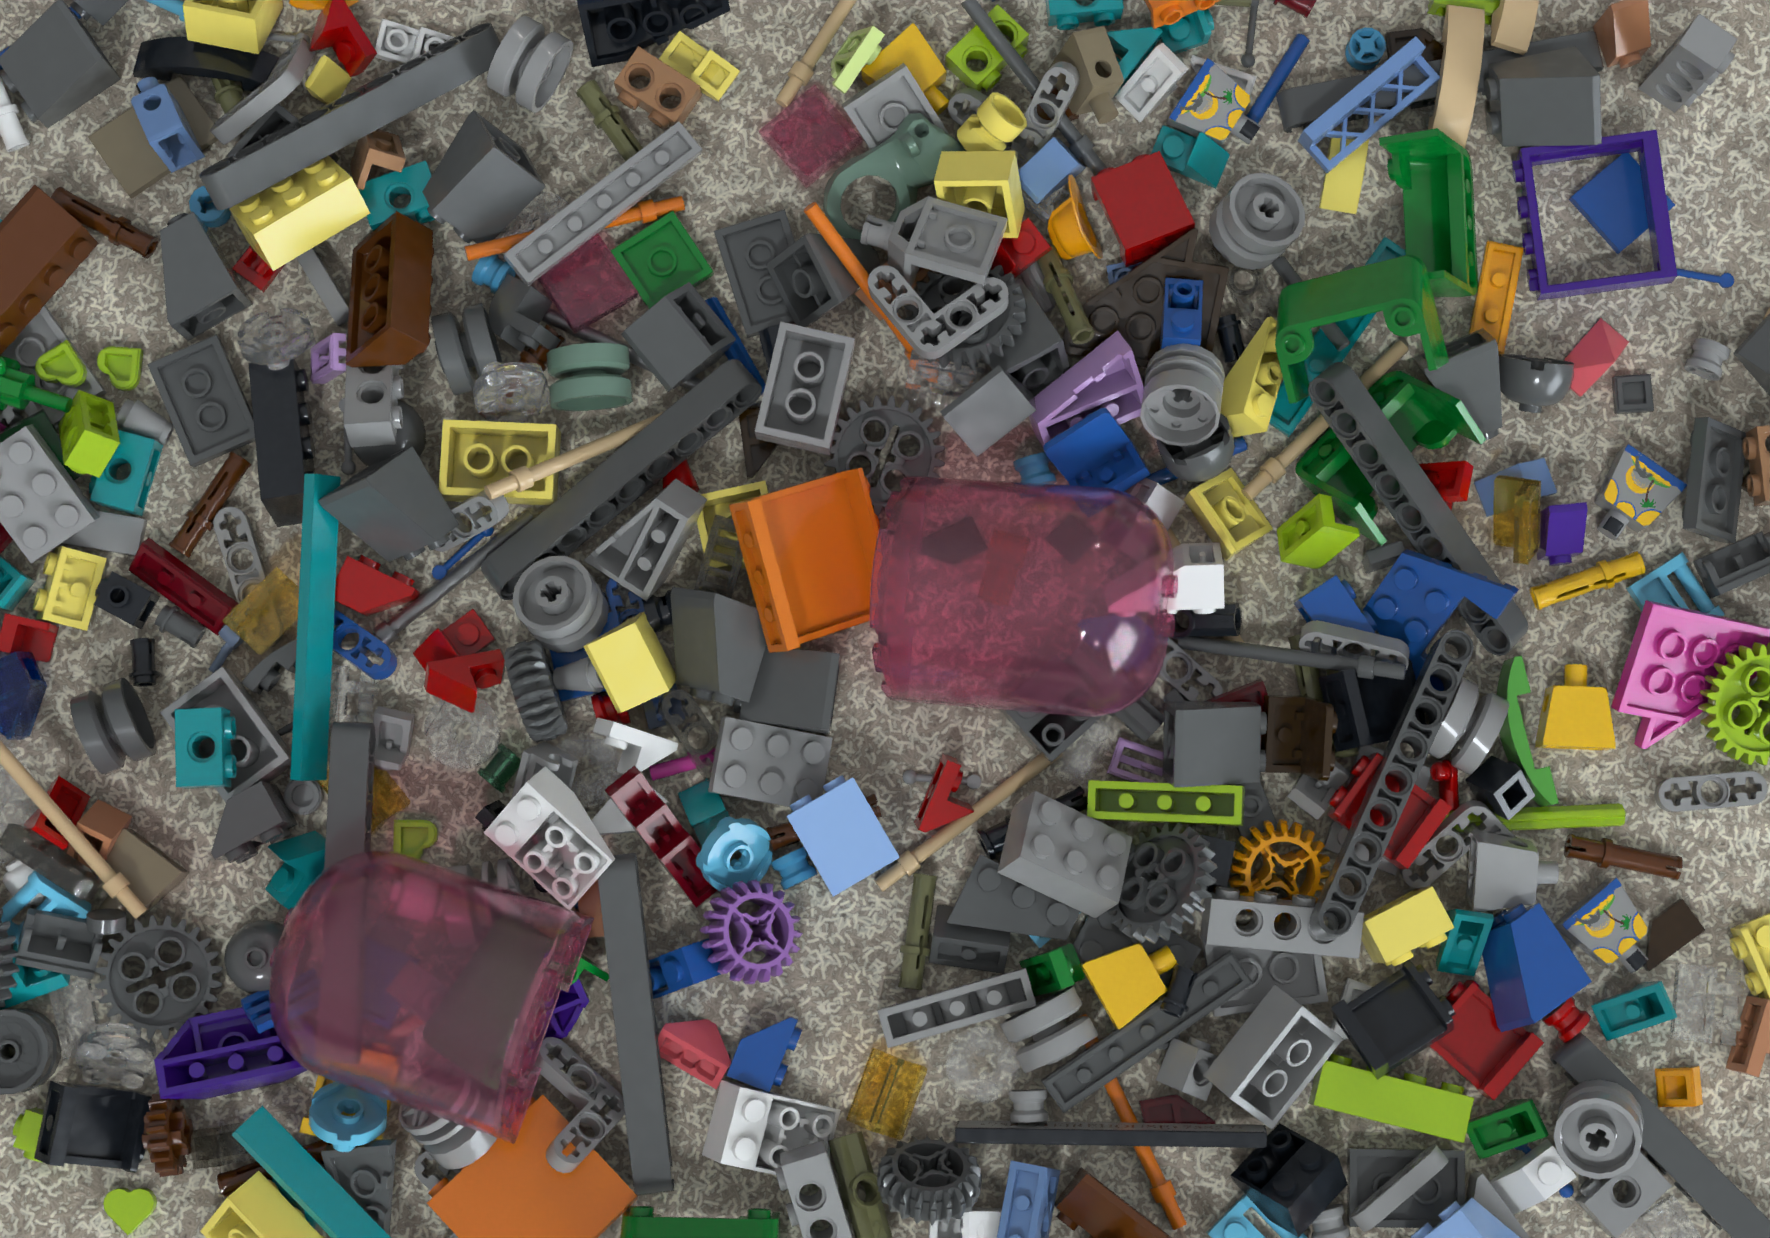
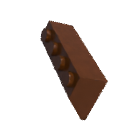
[0,185,99,355]
[346,211,434,368]
[1054,1167,1172,1238]

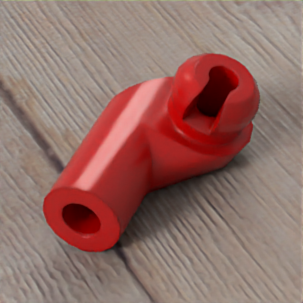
[1430,760,1459,811]

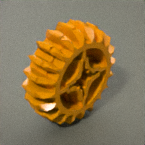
[1228,819,1330,922]

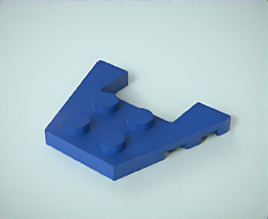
[1362,549,1519,691]

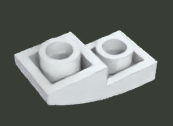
[374,19,454,65]

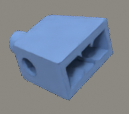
[131,77,205,173]

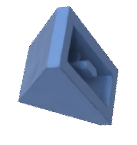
[1019,137,1086,204]
[1474,458,1557,517]

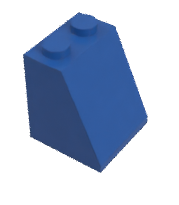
[1482,903,1592,1032]

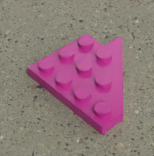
[1611,600,1770,749]

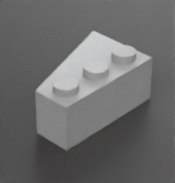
[584,479,707,601]

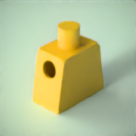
[861,23,949,116]
[1535,664,1616,751]
[1079,943,1178,1030]

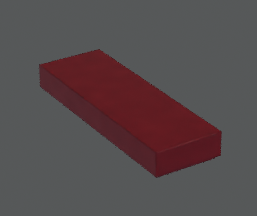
[128,538,239,636]

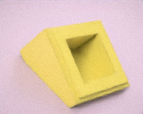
[305,55,352,104]

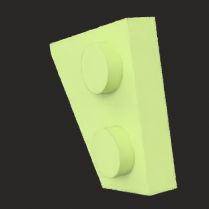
[830,26,885,94]

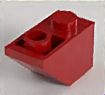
[335,555,421,617]

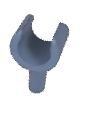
[209,622,247,673]

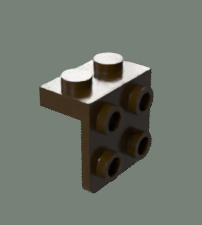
[1261,695,1338,781]

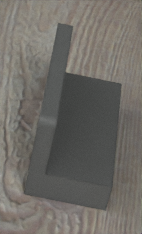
[929,905,1010,974]

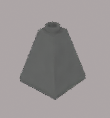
[766,233,880,327]
[1414,328,1502,440]

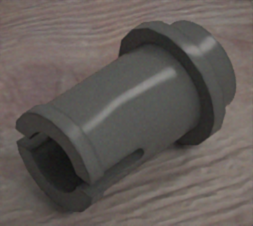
[155,605,207,648]

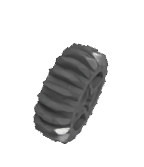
[504,639,568,742]
[877,1135,982,1226]

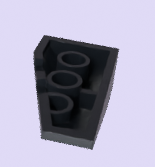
[577,0,730,67]

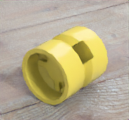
[957,92,1027,151]

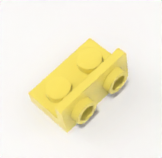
[33,546,107,631]
[1729,913,1770,1000]

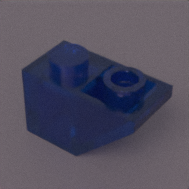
[0,651,47,740]

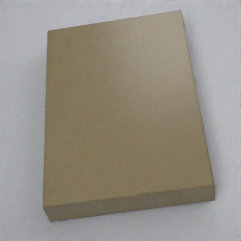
[88,75,218,199]

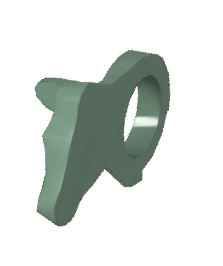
[823,113,966,240]

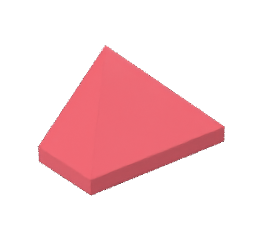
[1564,318,1629,397]
[658,1019,731,1089]

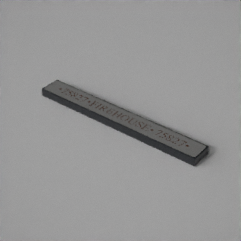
[955,1120,1267,1148]

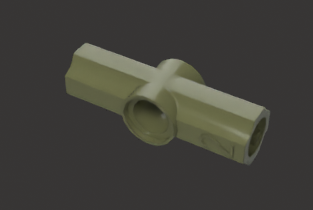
[828,1131,893,1238]

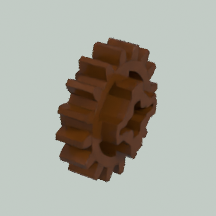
[142,1093,193,1177]

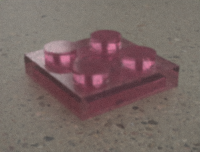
[758,85,862,189]
[538,233,638,334]

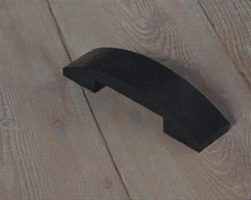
[133,37,279,91]

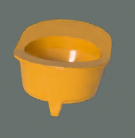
[1048,174,1103,260]

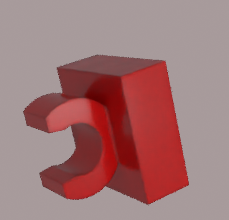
[232,246,285,293]

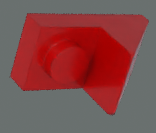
[309,0,377,77]
[991,217,1052,278]
[1419,460,1474,511]
[413,609,496,671]
[424,649,505,713]
[914,753,974,832]
[24,776,91,850]

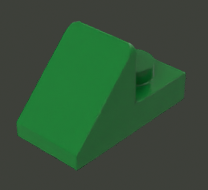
[1019,943,1085,997]
[1467,1099,1549,1160]

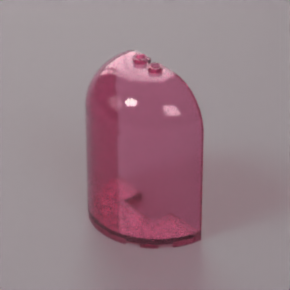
[870,476,1178,717]
[269,850,594,1144]

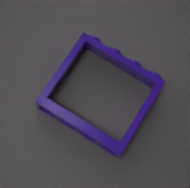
[1512,130,1677,300]

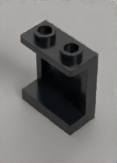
[1319,659,1427,752]
[1331,959,1456,1080]
[34,1081,152,1173]

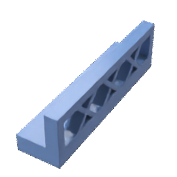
[1298,36,1440,173]
[997,1161,1060,1238]

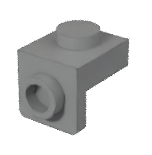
[373,706,415,770]
[1287,761,1351,820]

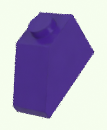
[1532,502,1588,566]

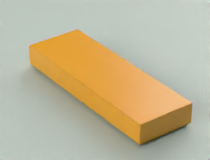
[1468,240,1524,356]

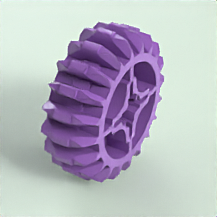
[700,880,803,984]

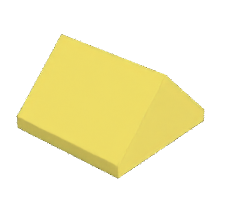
[1183,468,1273,561]
[583,612,676,714]

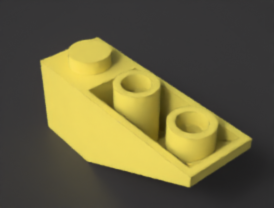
[1221,316,1283,438]

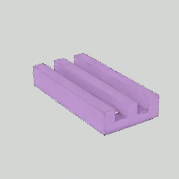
[311,333,346,384]
[1107,737,1163,783]

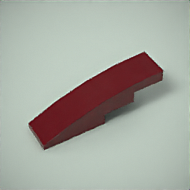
[605,766,717,908]

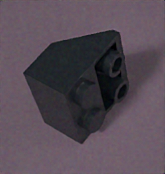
[1230,1123,1348,1238]

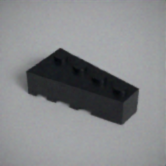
[248,356,316,527]

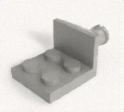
[860,196,1008,287]

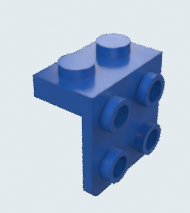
[1043,408,1151,515]

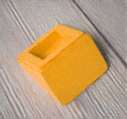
[1655,1066,1703,1107]

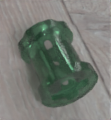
[477,743,521,793]

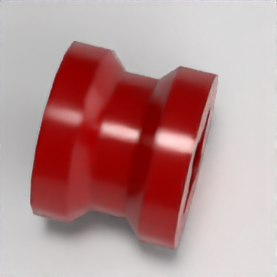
[591,694,631,725]
[1542,997,1591,1043]

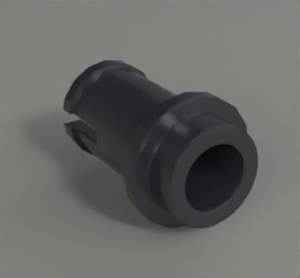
[1217,314,1245,363]
[129,638,160,687]
[1159,965,1198,1018]

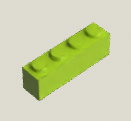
[1087,780,1245,826]
[1308,1054,1474,1143]

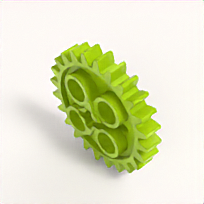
[1698,642,1770,765]

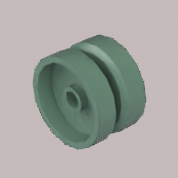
[546,343,633,412]

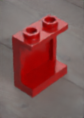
[1091,151,1195,267]
[1327,752,1453,870]
[1429,980,1544,1100]

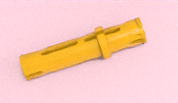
[1529,551,1646,610]

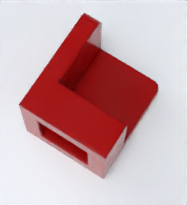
[0,613,59,662]

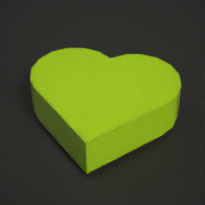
[35,340,87,388]
[97,346,143,391]
[393,820,439,864]
[103,1187,157,1235]

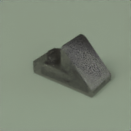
[191,1122,255,1169]

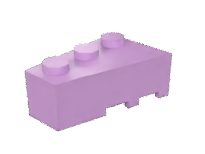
[1029,330,1144,447]

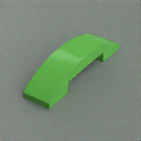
[1497,655,1559,807]

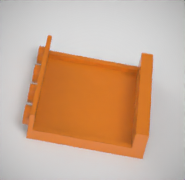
[729,467,901,653]
[427,1095,638,1238]

